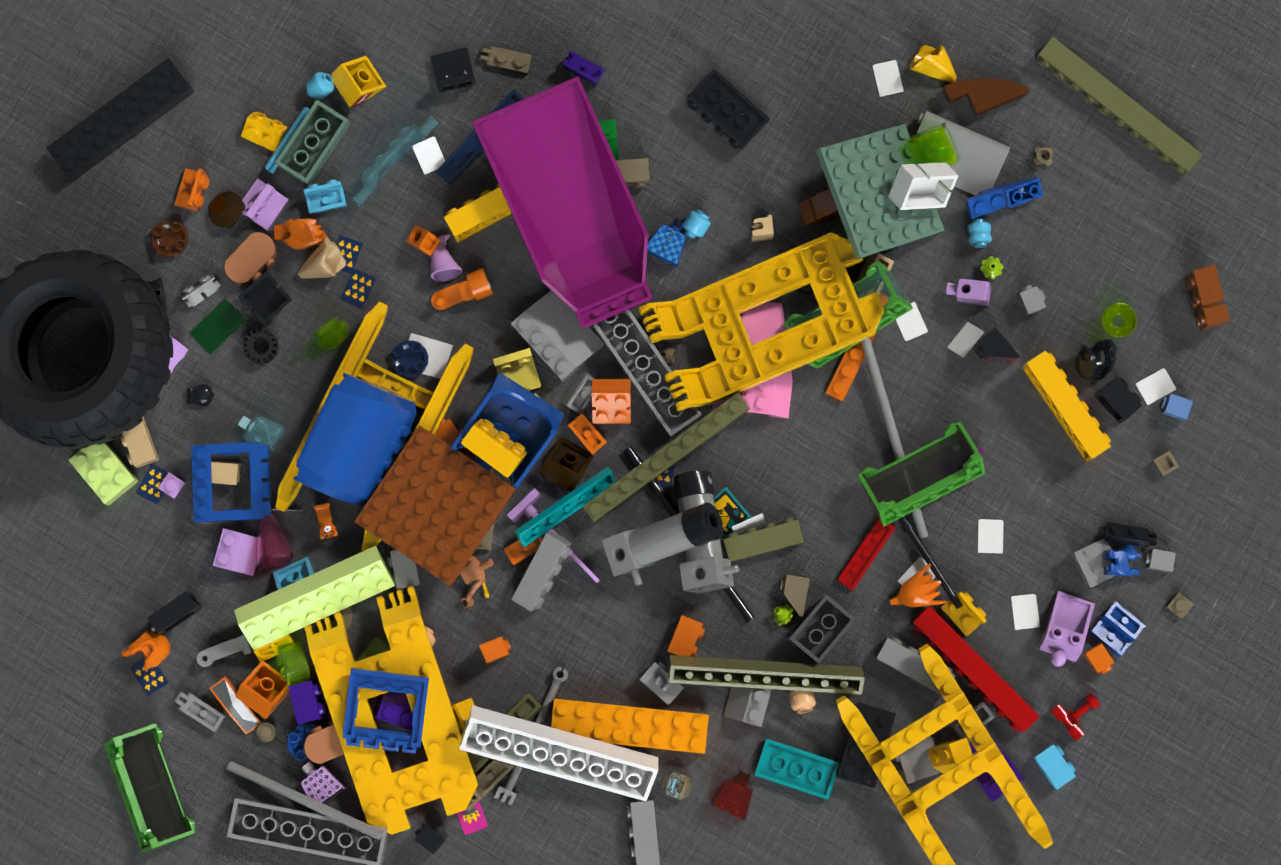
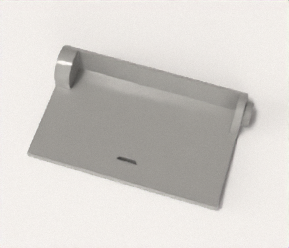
[912,111,1011,196]

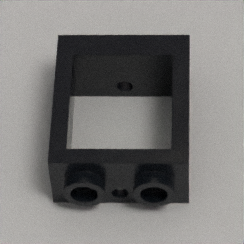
[147,591,202,635]

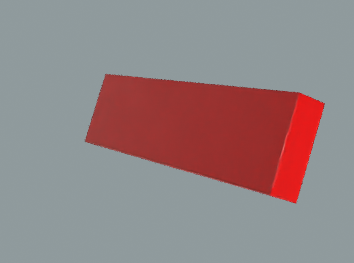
[837,518,896,591]

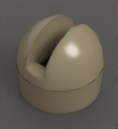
[662,349,676,364]

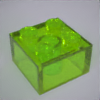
[908,122,960,165]

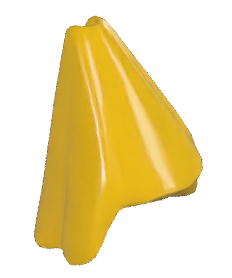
[910,45,957,83]

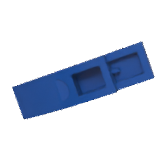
[965,177,1043,219]

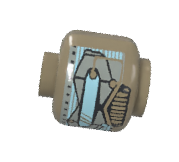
[662,772,692,800]

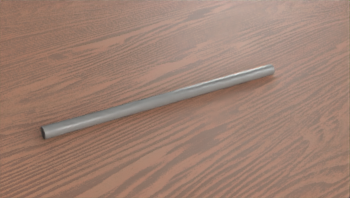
[861,337,928,539]

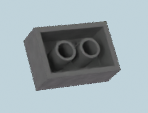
[788,594,856,664]

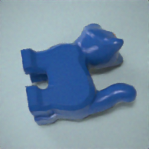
[1103,545,1141,576]

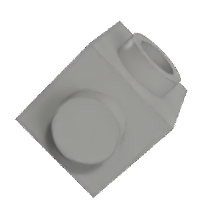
[1017,285,1046,316]

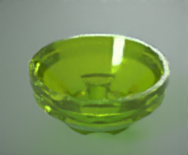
[1102,303,1137,338]

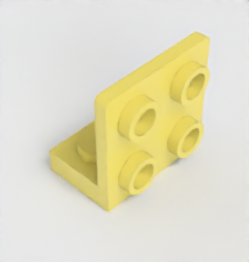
[493,348,541,390]

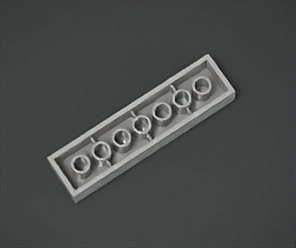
[592,310,702,438]
[227,798,388,865]

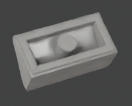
[561,371,594,415]

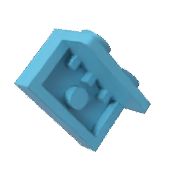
[303,179,347,215]

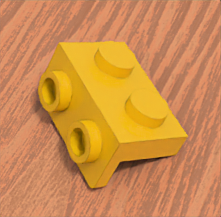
[241,112,287,152]

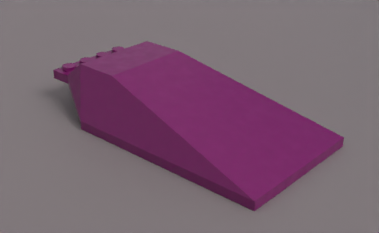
[472,76,653,330]

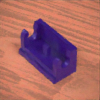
[562,51,605,87]

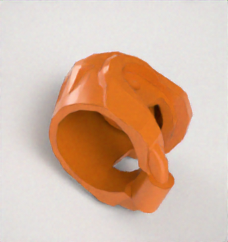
[122,629,171,670]

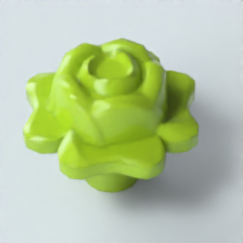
[980,256,1004,279]
[773,604,793,626]

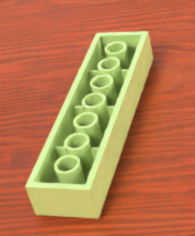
[234,546,395,650]

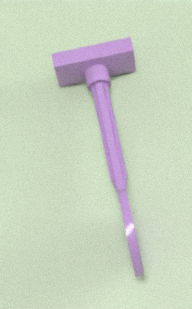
[507,488,600,583]

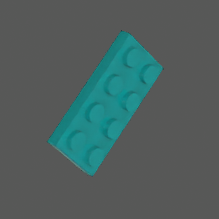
[754,738,840,800]

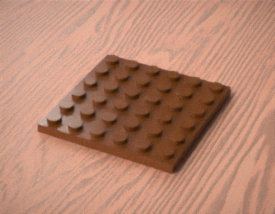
[354,425,516,586]

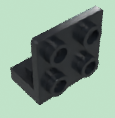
[431,47,476,93]

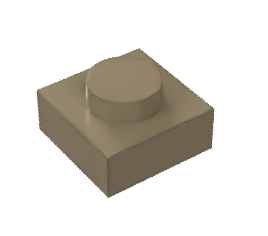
[1152,450,1179,477]
[1166,592,1194,619]

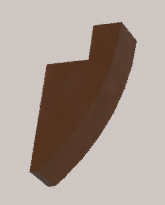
[943,78,1029,117]

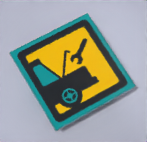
[714,487,751,538]

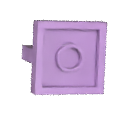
[242,178,290,231]

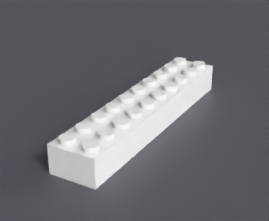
[460,705,658,801]

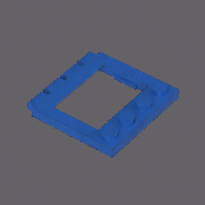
[191,442,271,523]
[343,668,429,754]

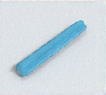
[265,107,310,174]

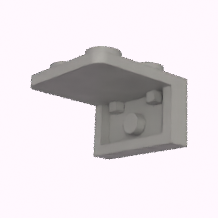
[895,736,941,784]

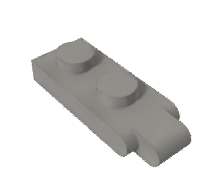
[174,691,226,732]

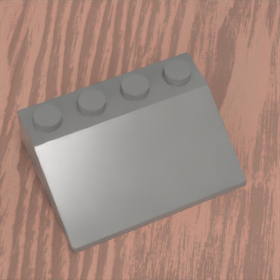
[511,291,605,383]

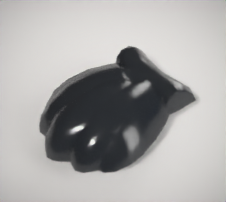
[187,384,214,406]

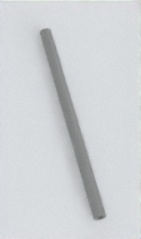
[227,761,383,840]

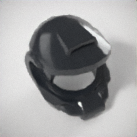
[1075,339,1117,381]

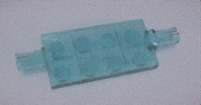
[352,116,439,206]

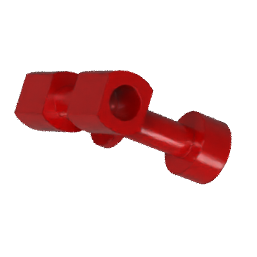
[1050,693,1101,741]

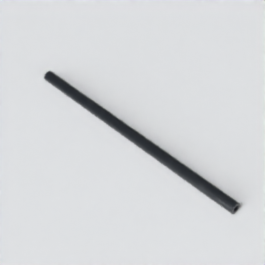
[624,446,754,622]

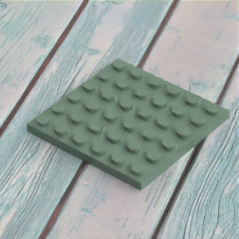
[816,124,945,260]

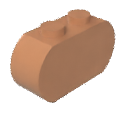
[225,232,277,286]
[303,720,344,764]

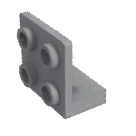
[1071,539,1115,589]

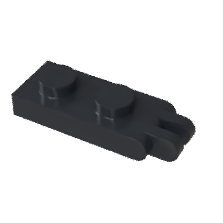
[1104,522,1157,547]

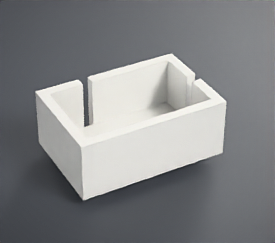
[888,162,959,210]

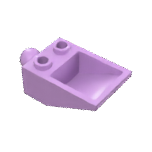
[1039,591,1095,667]

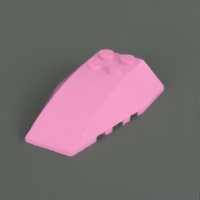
[712,301,793,419]

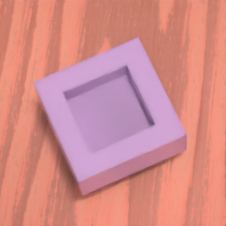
[158,473,185,499]

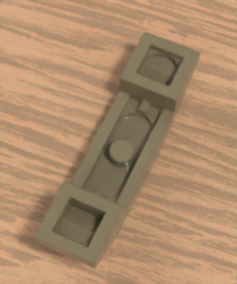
[466,759,516,812]

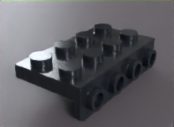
[686,69,770,150]

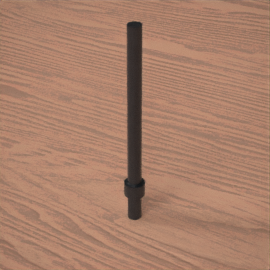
[898,516,963,609]

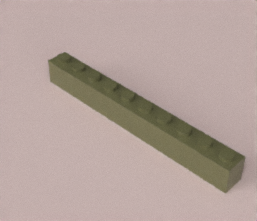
[1037,37,1203,176]
[583,393,751,522]
[668,655,864,695]

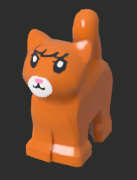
[313,503,338,540]

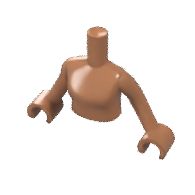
[460,556,494,609]

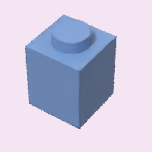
[1161,394,1193,421]

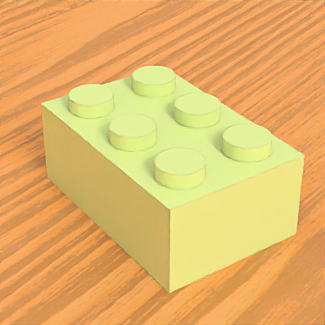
[69,442,138,506]

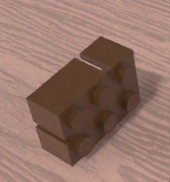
[799,186,841,225]

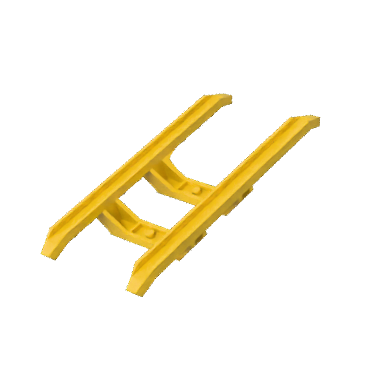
[275,302,474,551]
[836,644,1053,865]

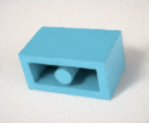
[1033,744,1076,790]

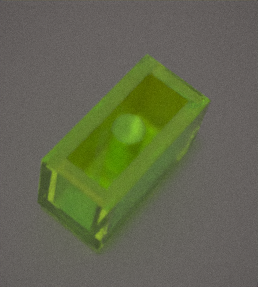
[275,641,311,686]

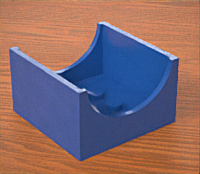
[451,372,564,489]

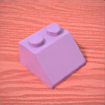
[213,528,263,576]

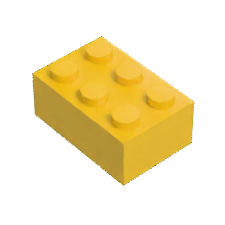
[461,419,528,478]

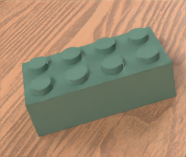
[275,100,351,186]

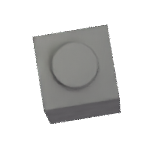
[1145,549,1176,573]

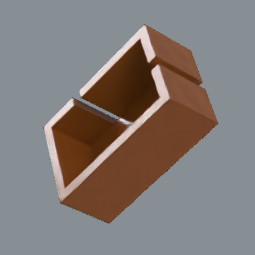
[1185,265,1230,331]

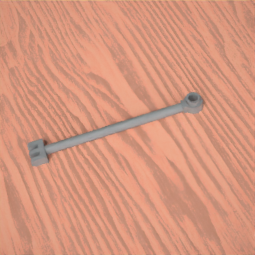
[494,667,568,806]

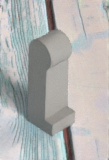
[196,635,254,667]

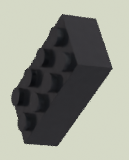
[836,702,896,789]

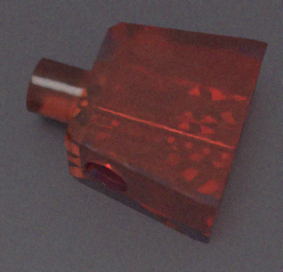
[711,771,753,820]

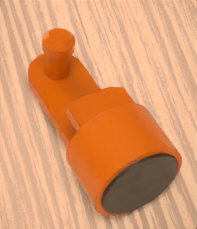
[431,268,494,310]

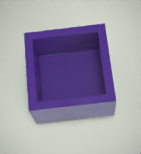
[289,681,327,724]

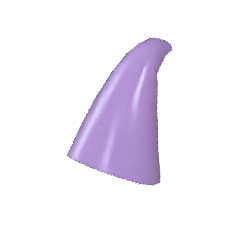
[430,234,462,282]

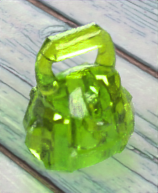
[314,316,349,350]

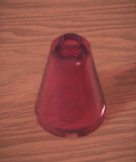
[256,514,295,569]

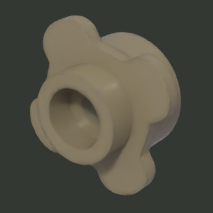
[1034,147,1053,166]

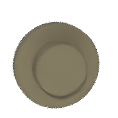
[257,723,276,742]

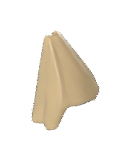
[297,238,346,279]

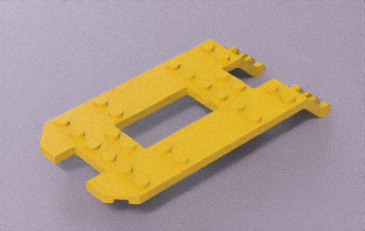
[638,232,885,411]
[304,585,478,835]

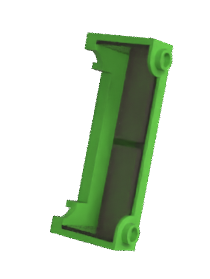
[858,421,986,527]
[103,723,195,853]

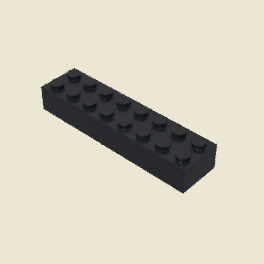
[46,58,194,182]

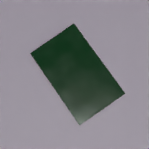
[189,299,246,355]

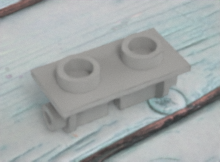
[181,274,221,308]

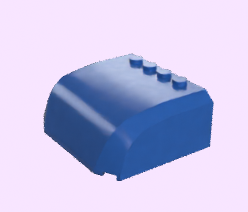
[294,373,417,506]

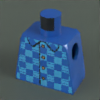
[647,218,686,267]

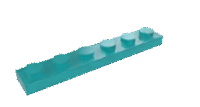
[514,467,616,547]

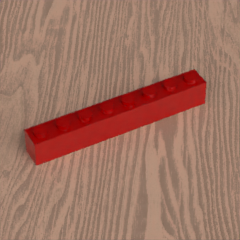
[912,606,1040,733]

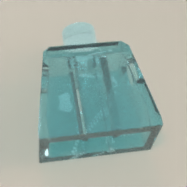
[238,415,288,457]

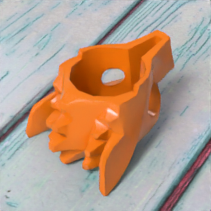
[274,218,328,250]
[890,563,947,607]

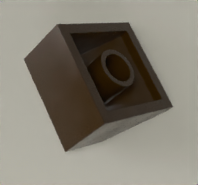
[539,438,594,492]

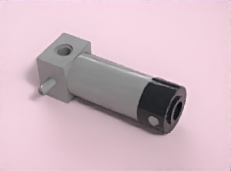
[673,471,740,594]
[602,502,723,586]

